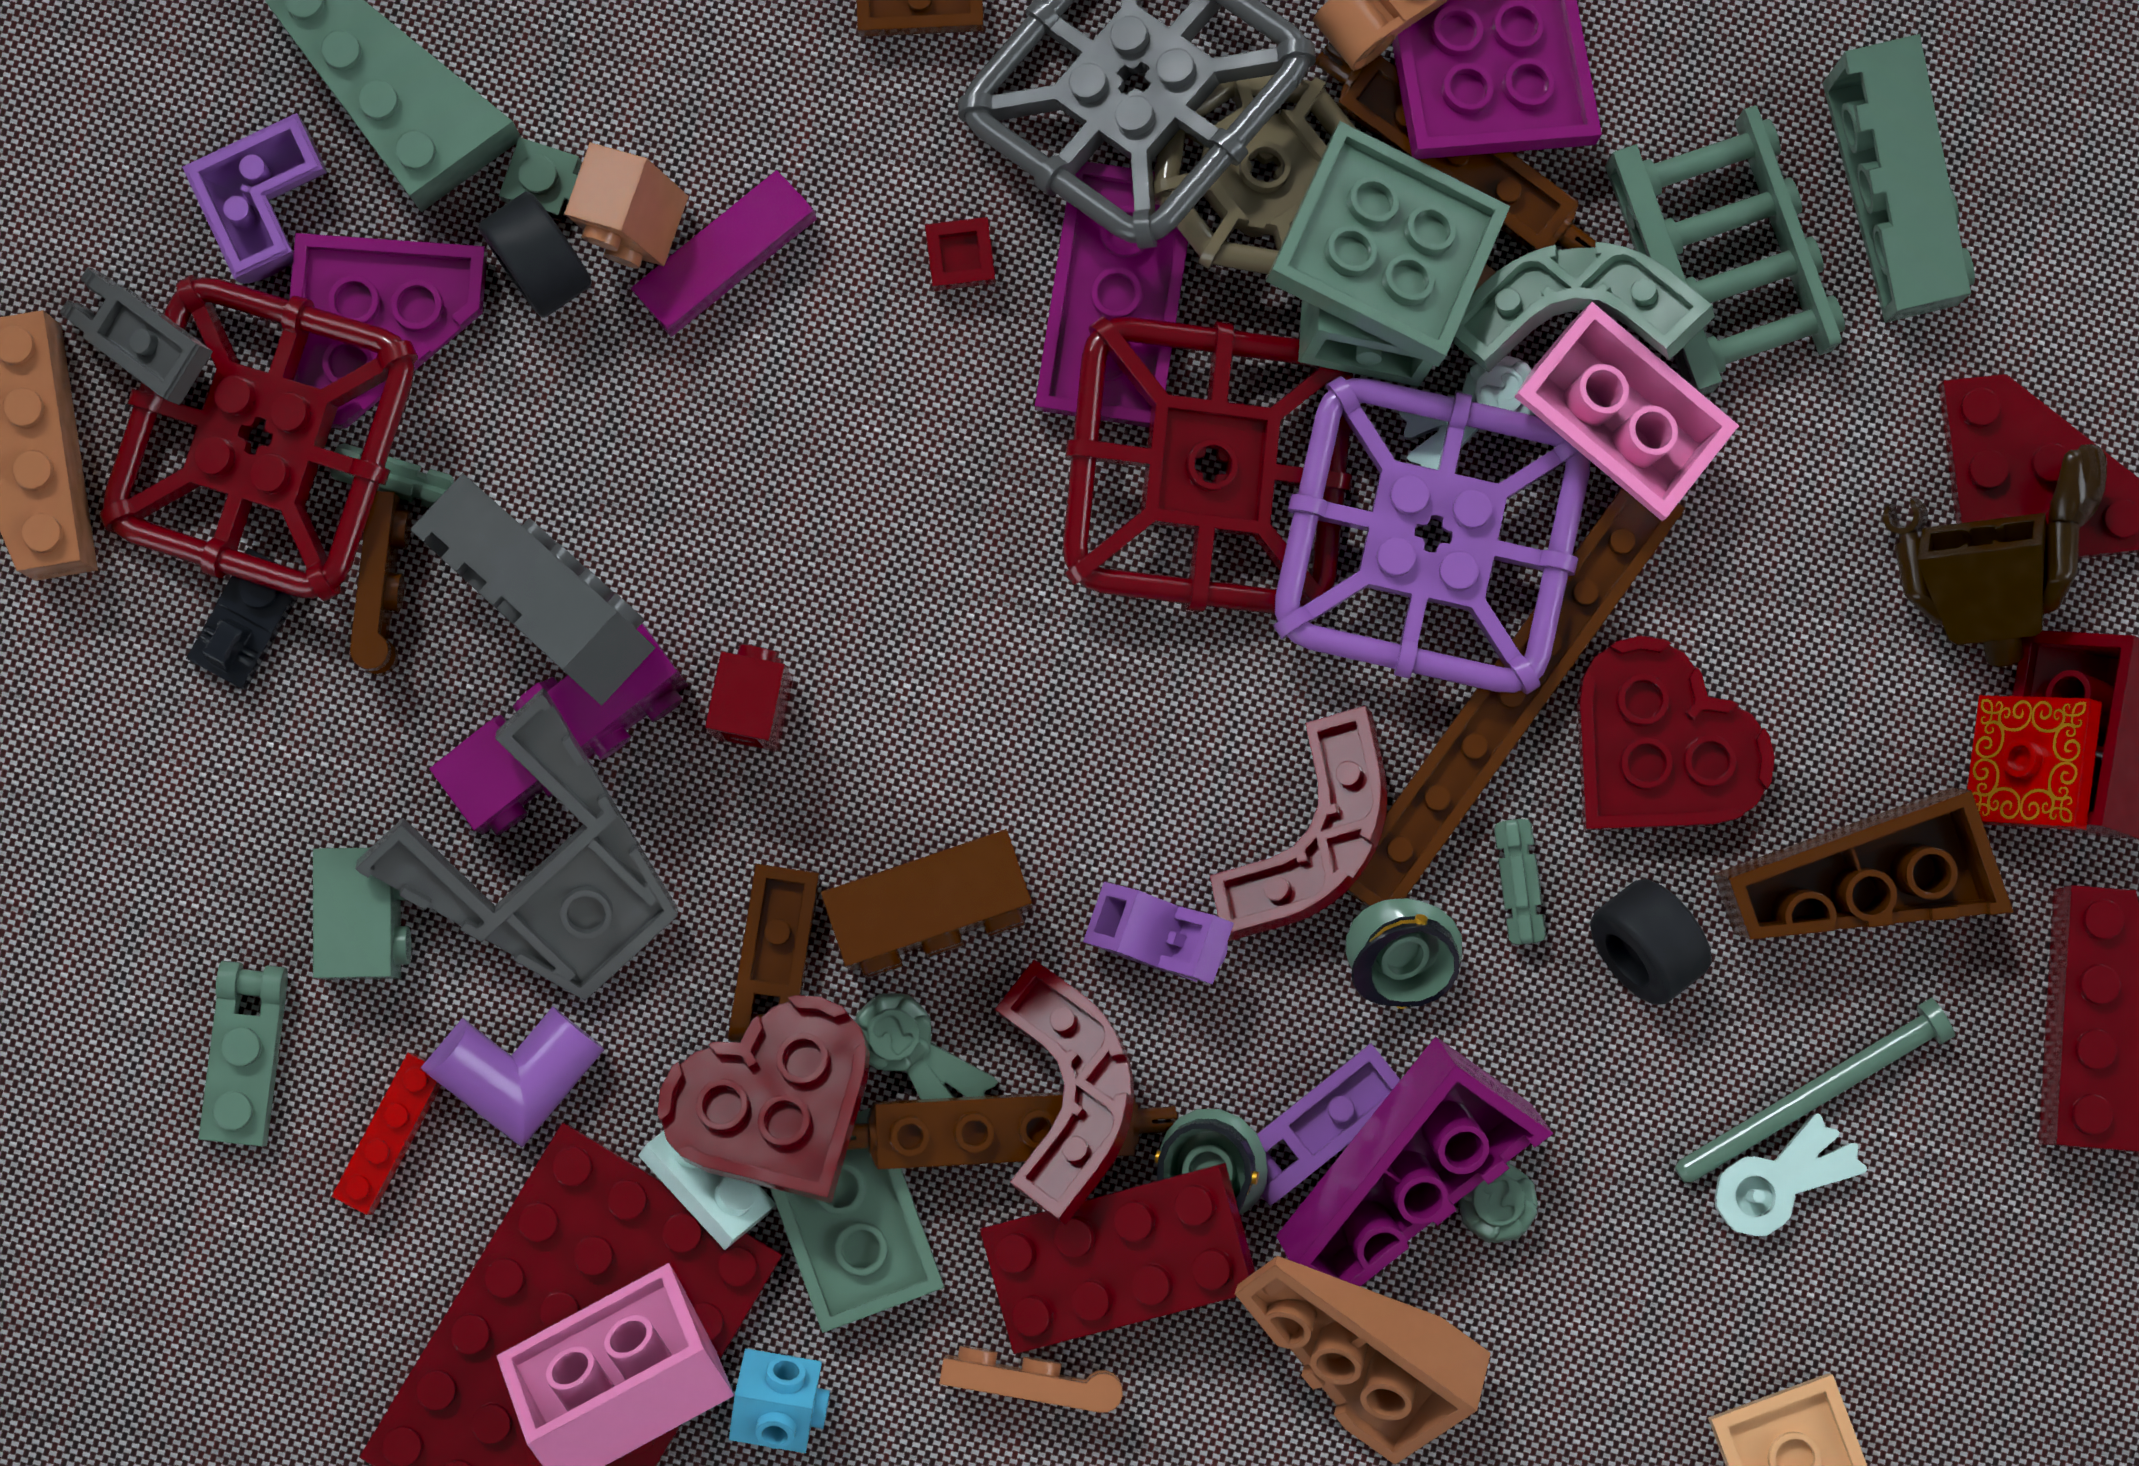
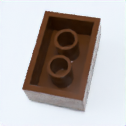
[821,829,1033,978]

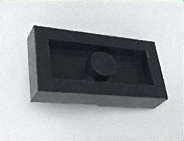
[186,547,298,691]

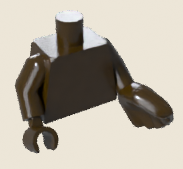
[1883,444,2107,667]

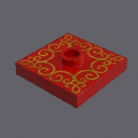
[1967,695,2102,830]

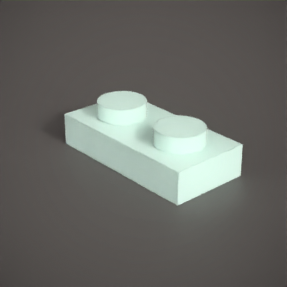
[638,1131,776,1250]

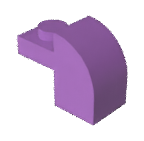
[1083,882,1234,984]

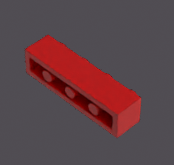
[331,1053,442,1215]

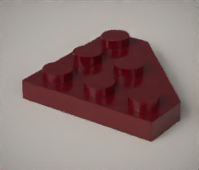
[1939,374,2139,559]

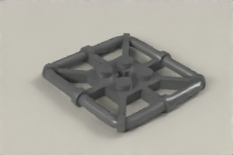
[958,0,1316,249]

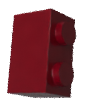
[705,644,793,752]

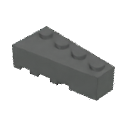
[410,473,656,706]

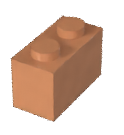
[564,142,689,269]

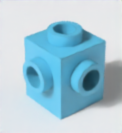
[729,1348,830,1453]

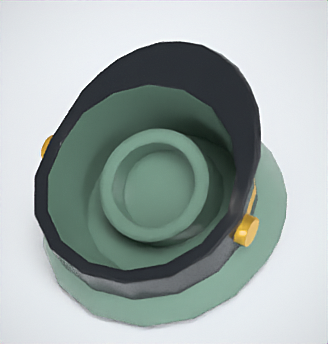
[1346,898,1462,1009]
[1155,1109,1268,1215]

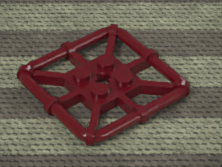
[99,275,418,601]
[1063,317,1353,614]

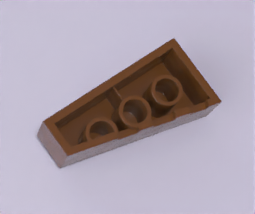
[1713,788,2014,940]

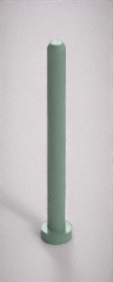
[1675,998,1955,1183]

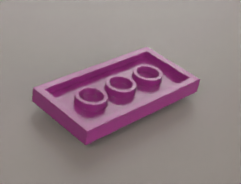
[1035,162,1188,428]

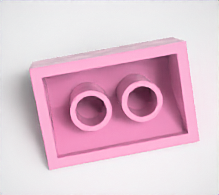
[1514,302,1739,521]
[496,1263,735,1466]

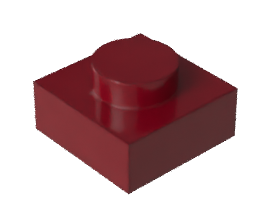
[925,217,996,291]

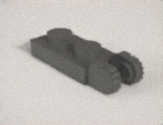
[59,267,213,405]

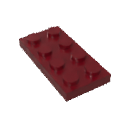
[980,1163,1255,1354]

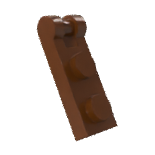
[350,491,412,676]
[728,863,820,1043]

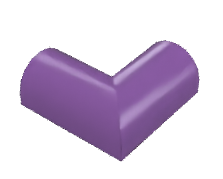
[182,113,327,284]
[421,1007,604,1147]

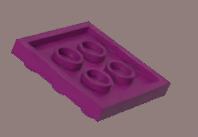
[1392,0,1602,159]

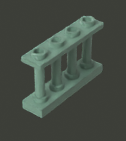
[1605,105,1845,395]

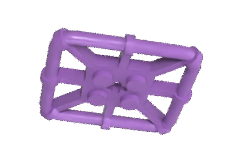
[1273,376,1590,694]

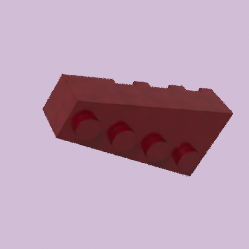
[2038,885,2139,1152]

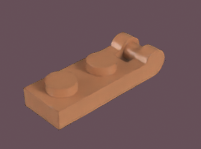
[939,1346,1123,1413]

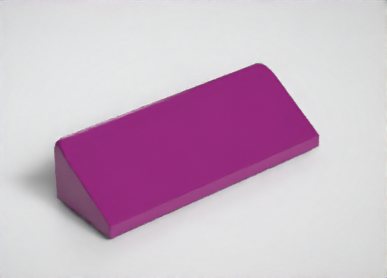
[631,170,817,337]

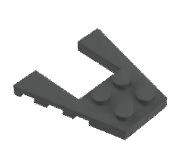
[355,688,678,1001]

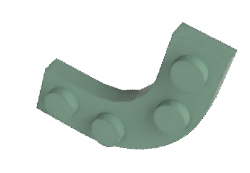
[1452,242,1715,373]

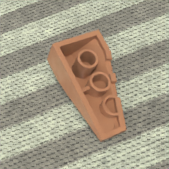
[1235,1256,1491,1465]

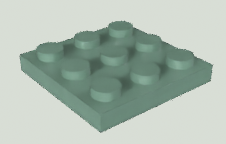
[1266,121,1510,367]

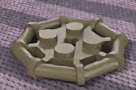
[1153,75,1357,275]

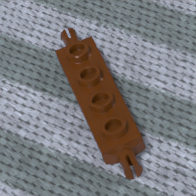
[1314,42,1597,252]
[847,1092,1177,1170]

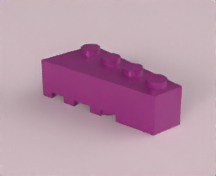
[429,623,688,836]
[1276,1036,1553,1287]

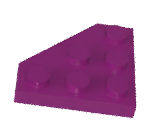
[289,233,488,429]

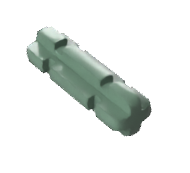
[330,443,454,508]
[1494,819,1547,945]

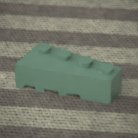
[265,0,522,212]
[1822,34,1975,323]

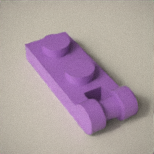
[1257,1043,1400,1206]

